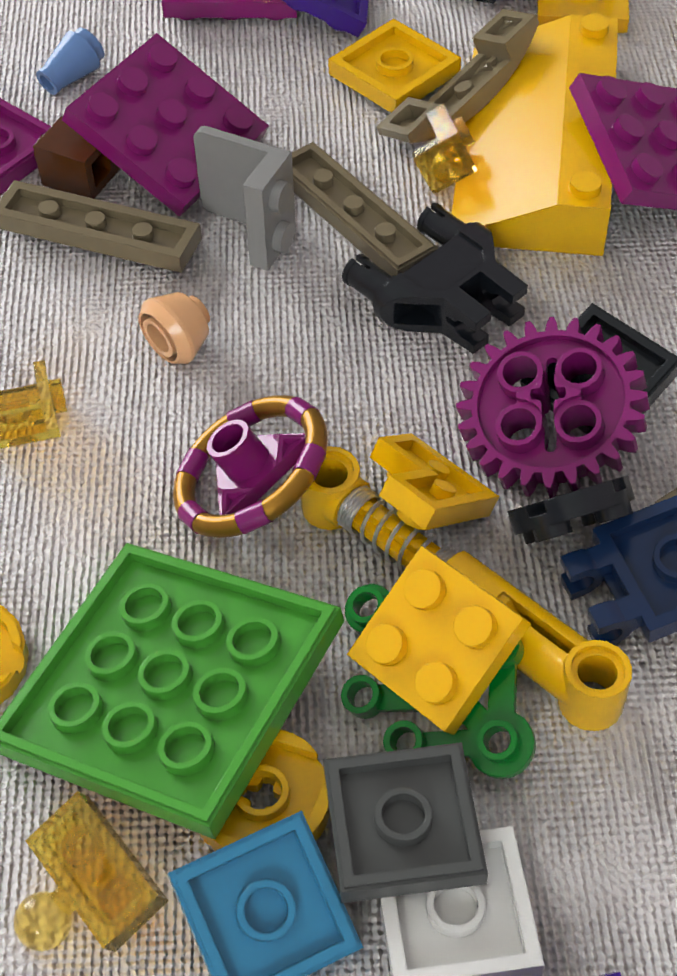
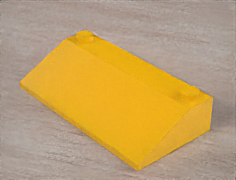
[451,14,618,256]

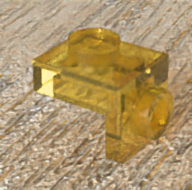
[412,103,478,193]

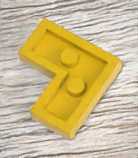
[370,433,500,530]

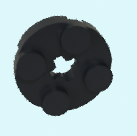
[507,475,635,544]

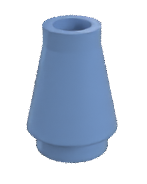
[36,28,105,95]

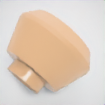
[139,292,210,364]

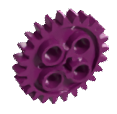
[456,317,650,498]

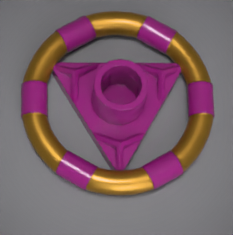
[173,395,328,538]

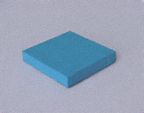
[167,811,364,976]

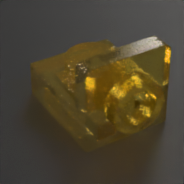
[0,360,67,449]

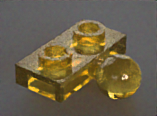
[13,791,169,952]

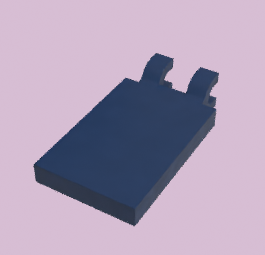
[560,495,677,645]

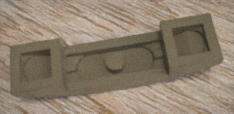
[376,9,539,143]

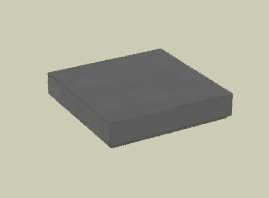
[323,742,488,903]

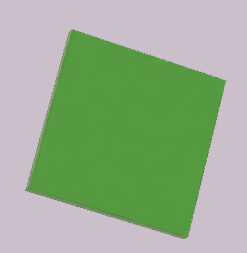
[0,543,344,840]

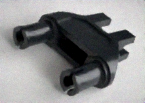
[342,203,528,354]

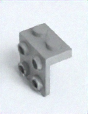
[193,126,296,271]

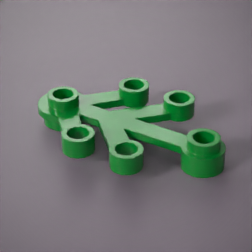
[341,584,536,779]

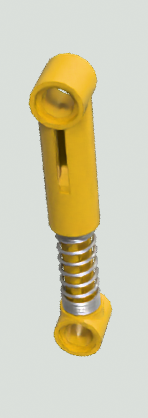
[301,446,632,731]

